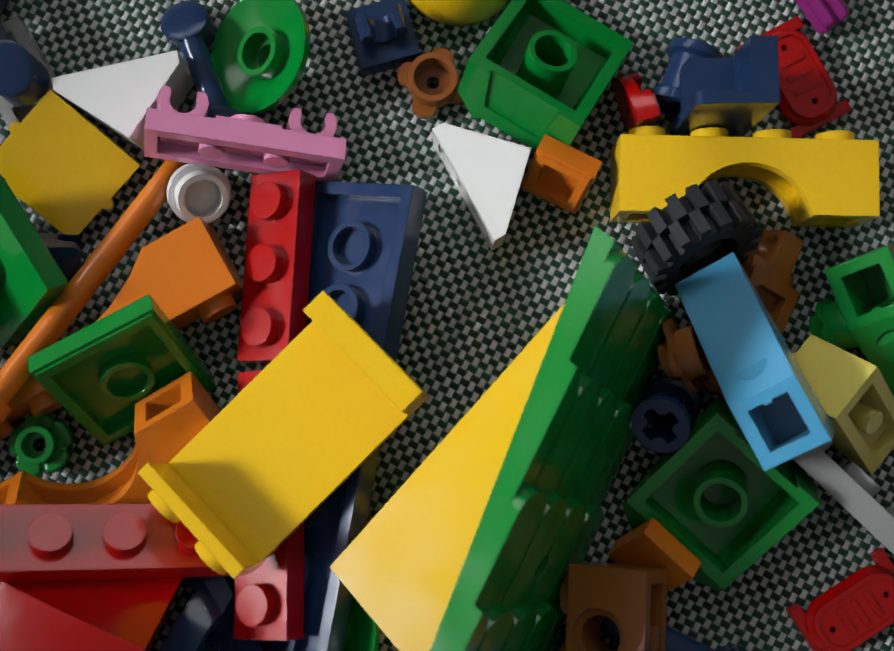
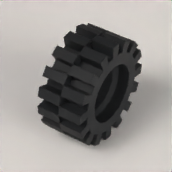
[631,180,762,296]

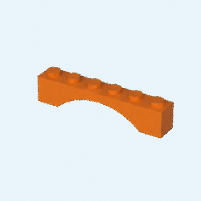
[0,216,243,441]

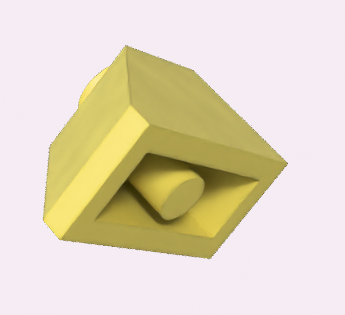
[792,334,894,475]

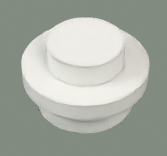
[166,163,231,223]

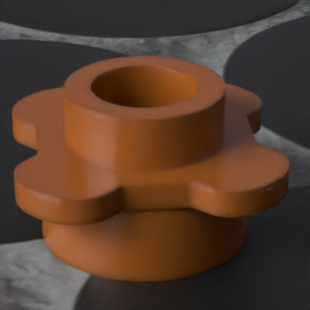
[397,48,464,119]
[657,319,713,394]

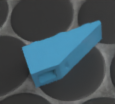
[674,252,835,472]

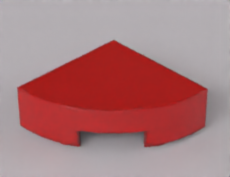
[611,72,661,134]

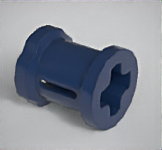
[652,37,723,118]
[631,374,702,453]

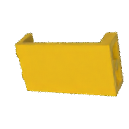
[138,291,430,579]

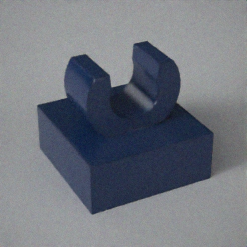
[345,0,421,77]

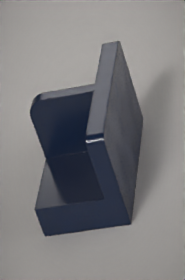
[669,36,780,137]

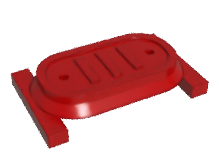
[738,16,852,138]
[785,548,894,651]

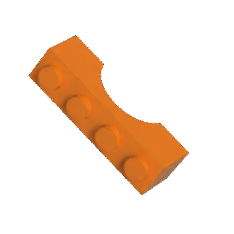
[0,371,221,505]

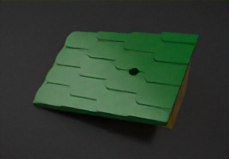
[330,225,676,651]

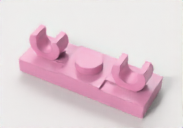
[144,86,347,181]

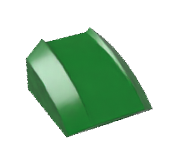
[457,0,634,152]
[622,398,820,591]

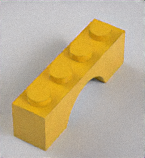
[610,126,880,228]

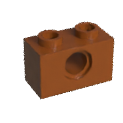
[559,561,668,651]

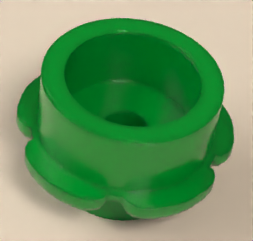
[809,298,859,353]
[8,413,74,476]

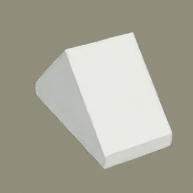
[51,50,194,151]
[432,123,531,251]

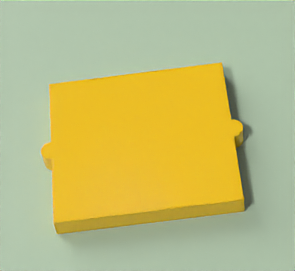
[0,89,141,235]

